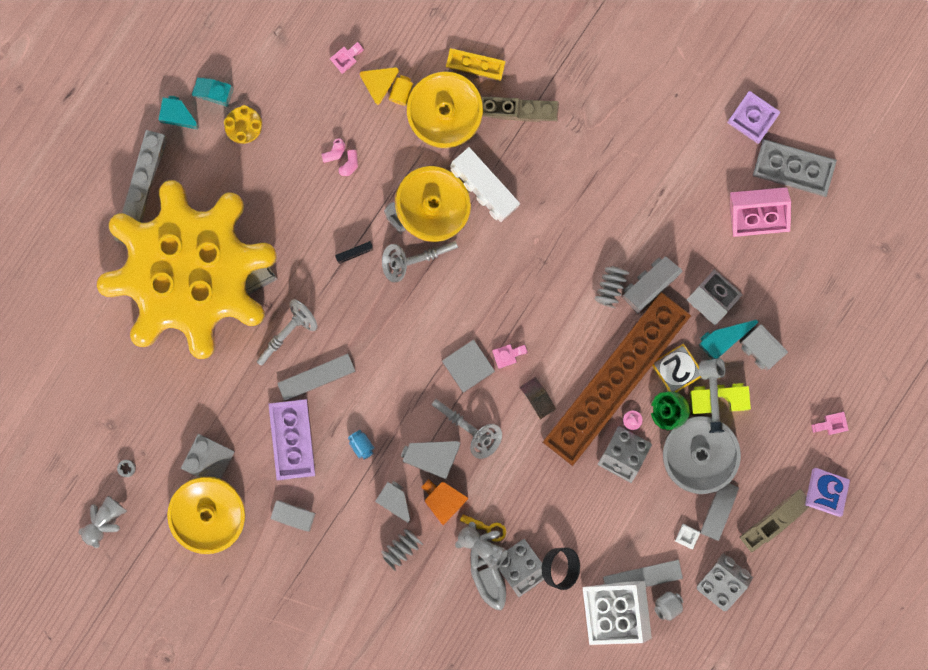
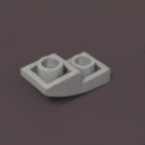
[271,500,316,532]

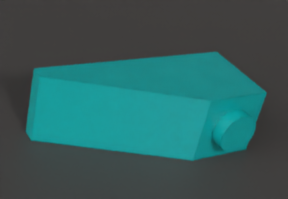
[699,320,759,359]

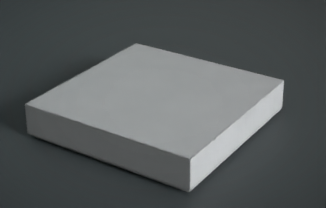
[442,340,495,393]

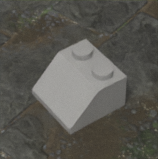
[687,269,743,325]
[740,324,788,371]
[181,434,235,479]
[375,481,411,523]

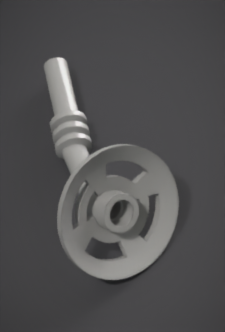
[382,241,458,282]
[257,299,318,366]
[431,399,502,459]

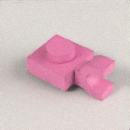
[330,42,364,74]
[492,344,528,369]
[811,412,849,435]

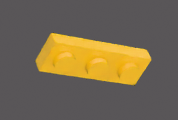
[446,48,506,81]

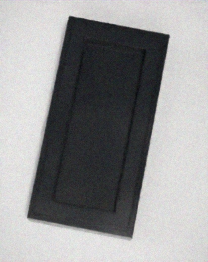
[335,241,373,264]

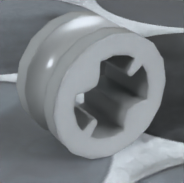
[117,460,136,477]

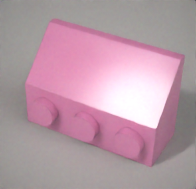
[730,187,791,237]

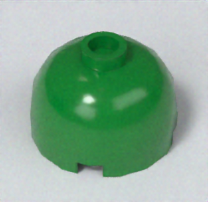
[651,391,690,430]

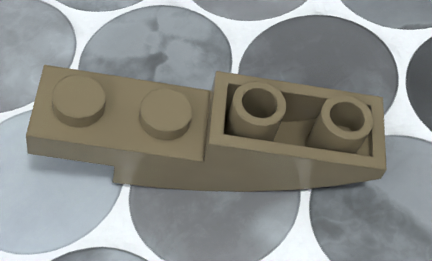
[482,97,559,122]
[739,488,809,553]

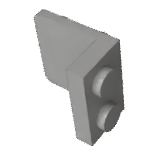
[697,553,753,611]

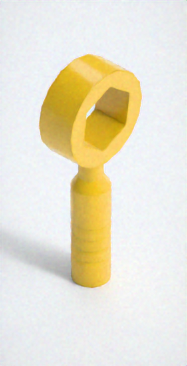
[460,514,506,542]

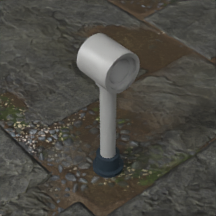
[699,358,726,433]

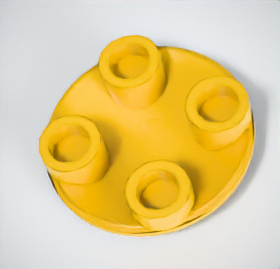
[224,105,262,144]

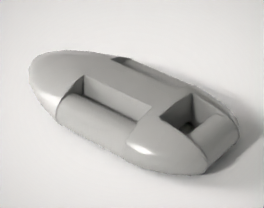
[471,558,506,610]

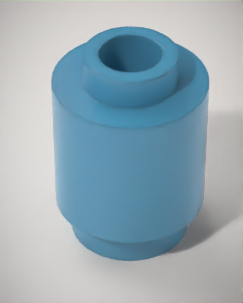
[348,430,375,460]

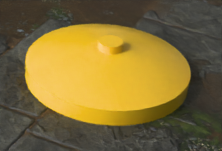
[407,72,483,148]
[395,166,471,242]
[167,477,245,554]

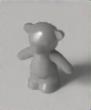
[78,496,127,548]
[455,522,508,571]

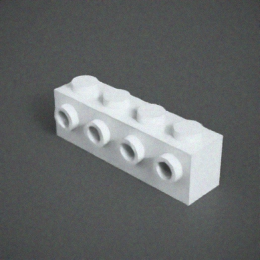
[450,147,520,222]

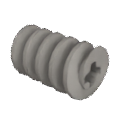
[594,266,629,309]
[381,529,423,571]

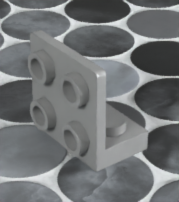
[597,426,652,483]
[498,539,544,597]

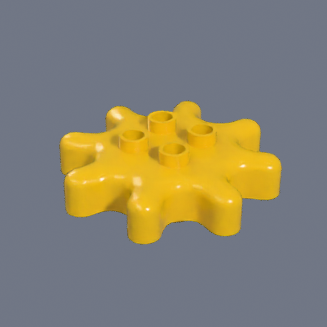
[97,180,277,359]

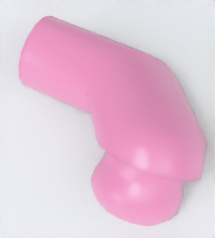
[321,139,345,163]
[339,150,358,176]

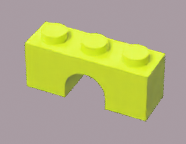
[689,383,751,415]

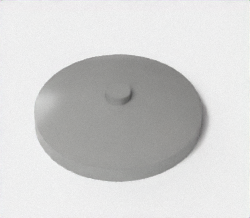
[663,417,741,494]

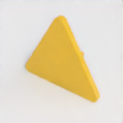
[359,67,399,105]

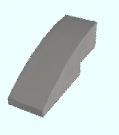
[700,483,739,541]

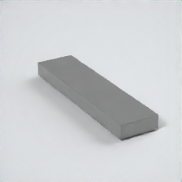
[277,354,356,401]
[603,560,683,587]

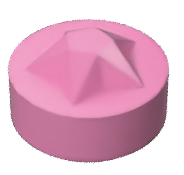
[623,411,642,430]

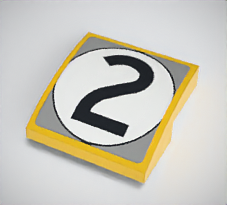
[652,343,701,392]

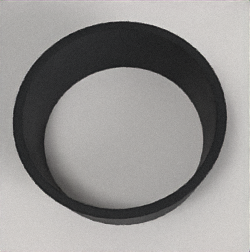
[542,548,580,590]

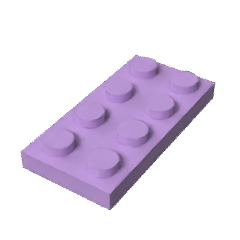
[269,399,315,480]

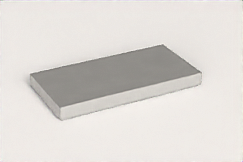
[753,139,837,197]

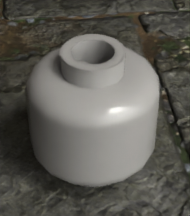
[654,592,683,621]

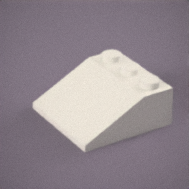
[583,581,652,645]

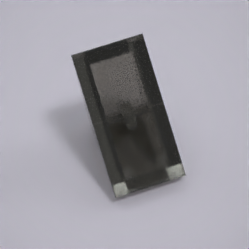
[519,377,556,419]

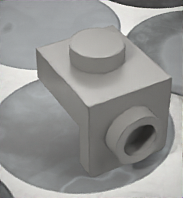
[384,202,406,234]

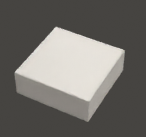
[675,524,700,550]

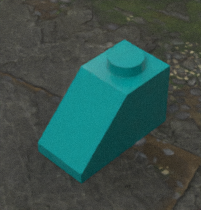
[192,77,234,107]
[158,96,199,130]

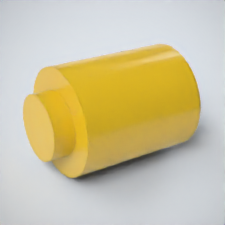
[388,75,413,106]

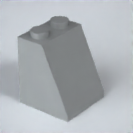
[401,441,461,479]

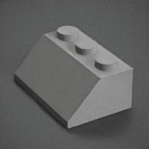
[622,256,683,314]

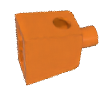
[421,479,468,526]

